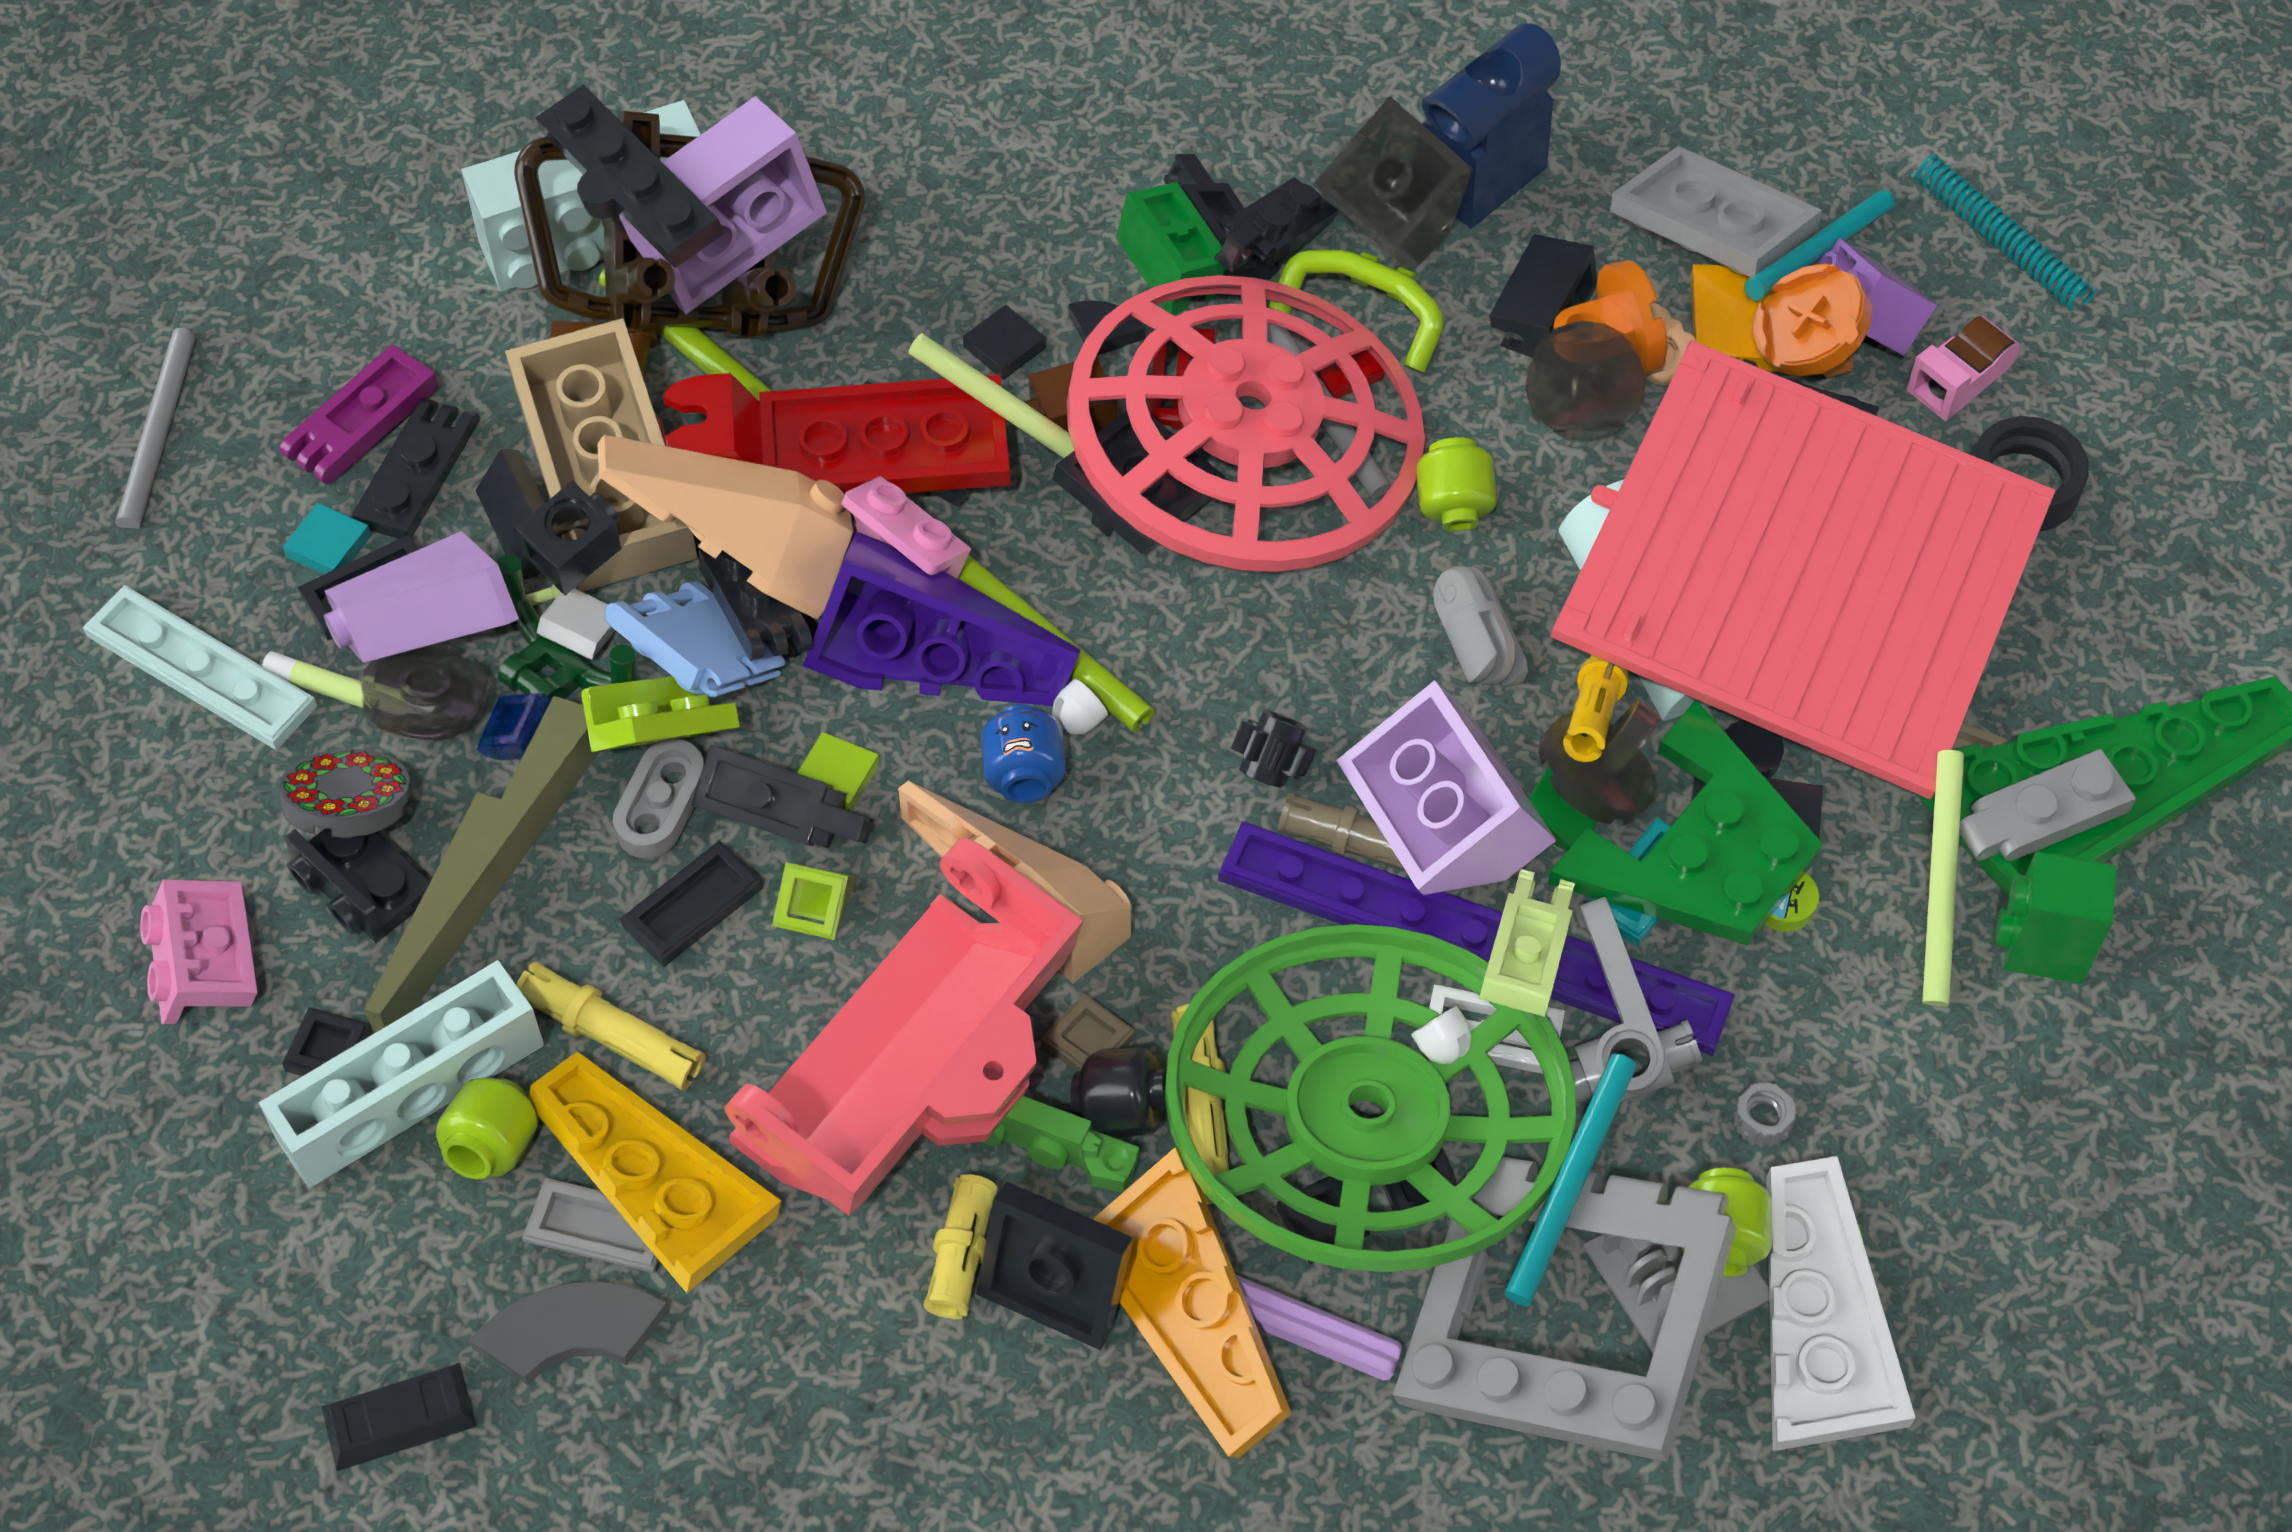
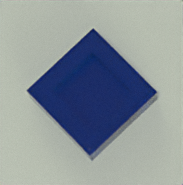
[476,693,552,760]

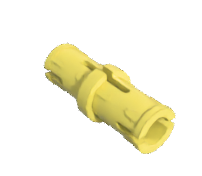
[924,1174,998,1319]

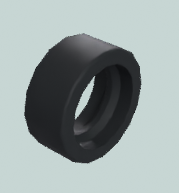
[1972,416,2089,532]

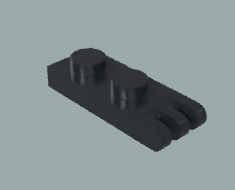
[352,397,480,539]
[699,549,812,661]

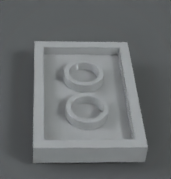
[1610,146,1822,277]

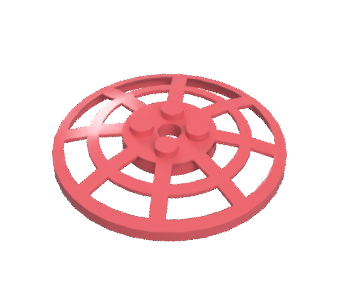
[1066,275,1425,572]

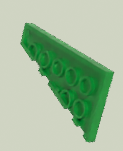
[1915,676,2292,898]

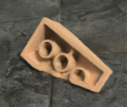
[597,435,853,620]
[898,781,1132,983]

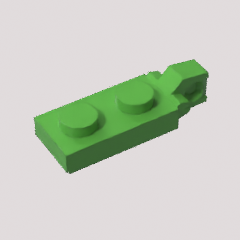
[980,1096,1139,1193]

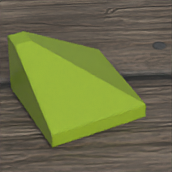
[772,862,857,940]

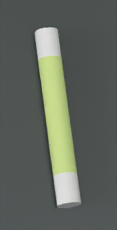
[262,651,442,731]

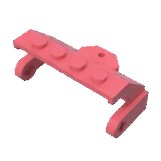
[725,838,1083,1216]

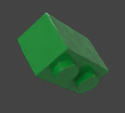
[1994,852,2117,984]

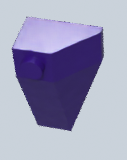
[803,531,1081,706]

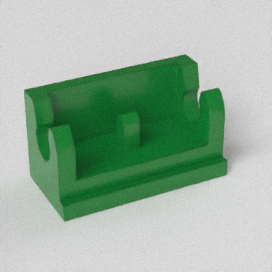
[1116,182,1227,315]

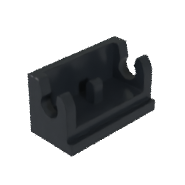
[1489,234,1597,366]

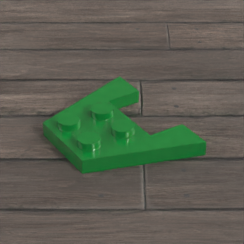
[1548,700,1823,946]

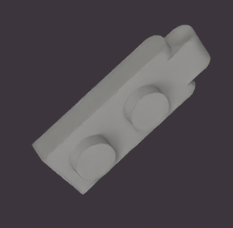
[1959,749,2136,862]

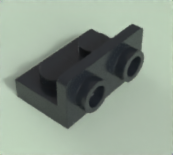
[284,828,430,944]

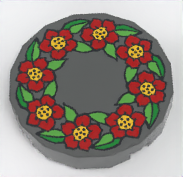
[279,749,412,838]

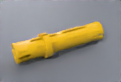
[1563,655,1629,762]

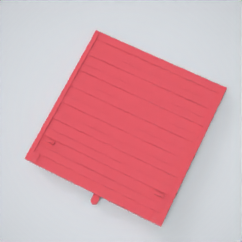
[1550,340,2056,799]

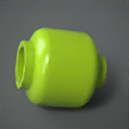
[1416,437,1498,531]
[435,1077,538,1180]
[1681,1168,1772,1278]

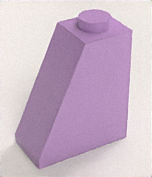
[324,531,519,663]

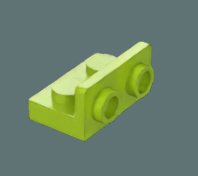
[581,676,740,752]

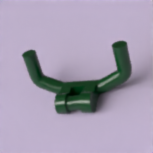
[497,555,637,716]

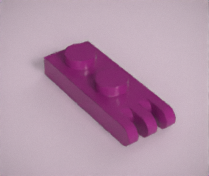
[280,344,439,484]

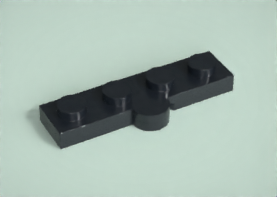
[535,84,724,268]

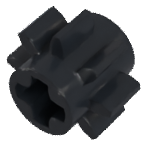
[1231,710,1315,788]

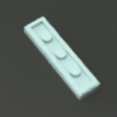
[83,585,317,750]

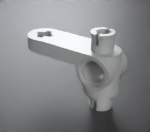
[1570,897,1702,1103]

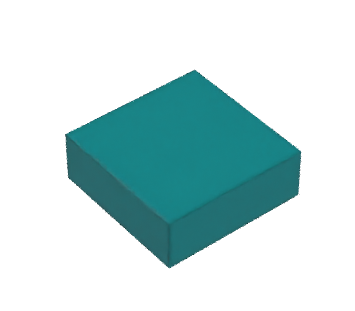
[283,503,371,574]

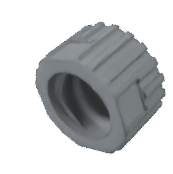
[1733,1082,1797,1147]

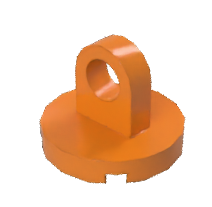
[1553,260,1668,379]
[1752,263,1872,378]

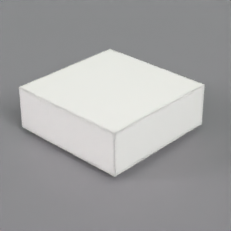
[536,588,615,659]

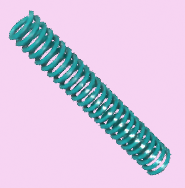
[1911,153,2096,310]

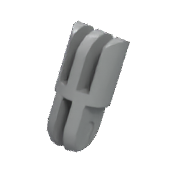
[1433,565,1528,686]

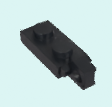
[1163,154,1279,280]
[1214,177,1338,272]
[691,744,875,848]

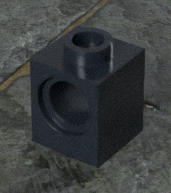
[515,480,622,596]

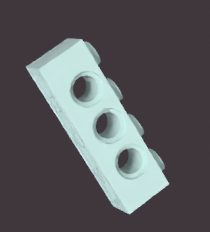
[259,960,544,1189]

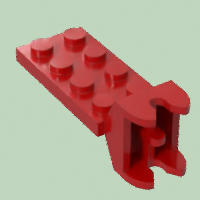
[664,373,1010,494]

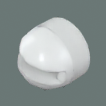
[1052,679,1108,734]
[1411,1006,1472,1064]

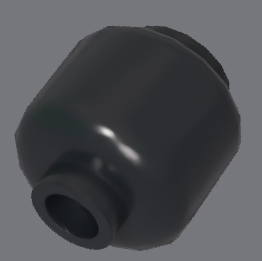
[1070,1047,1167,1138]

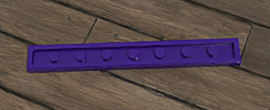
[1218,821,1735,1056]

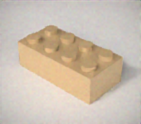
[505,318,698,592]

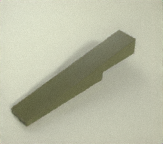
[364,696,600,1033]

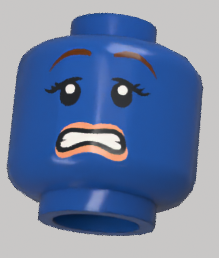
[981,704,1066,803]

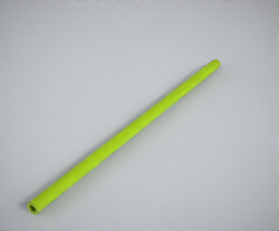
[599,268,1155,733]

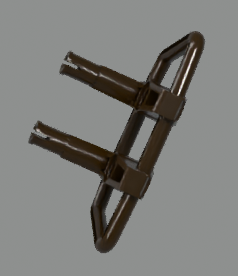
[514,111,865,339]

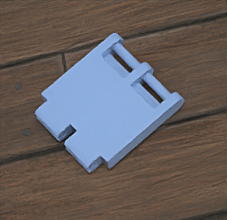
[605,581,785,697]

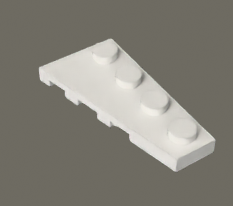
[1766,1156,1916,1451]

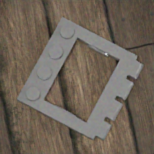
[1393,1157,1736,1462]

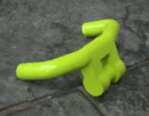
[1268,250,1444,373]

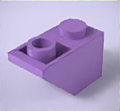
[1817,238,1937,356]

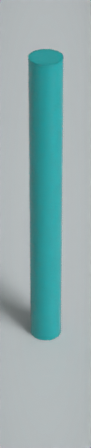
[1744,189,1895,301]
[1504,1054,1637,1307]

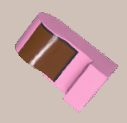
[1906,315,2021,421]

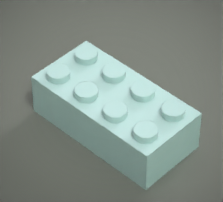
[461,100,701,292]

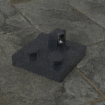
[1052,411,1225,554]
[976,1181,1134,1351]

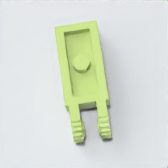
[1479,869,1575,1017]

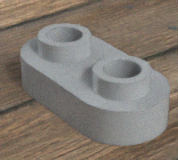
[613,739,704,858]

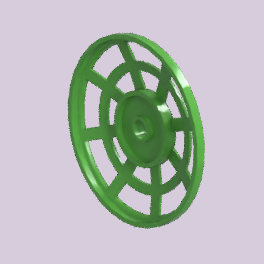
[1165,924,1576,1272]

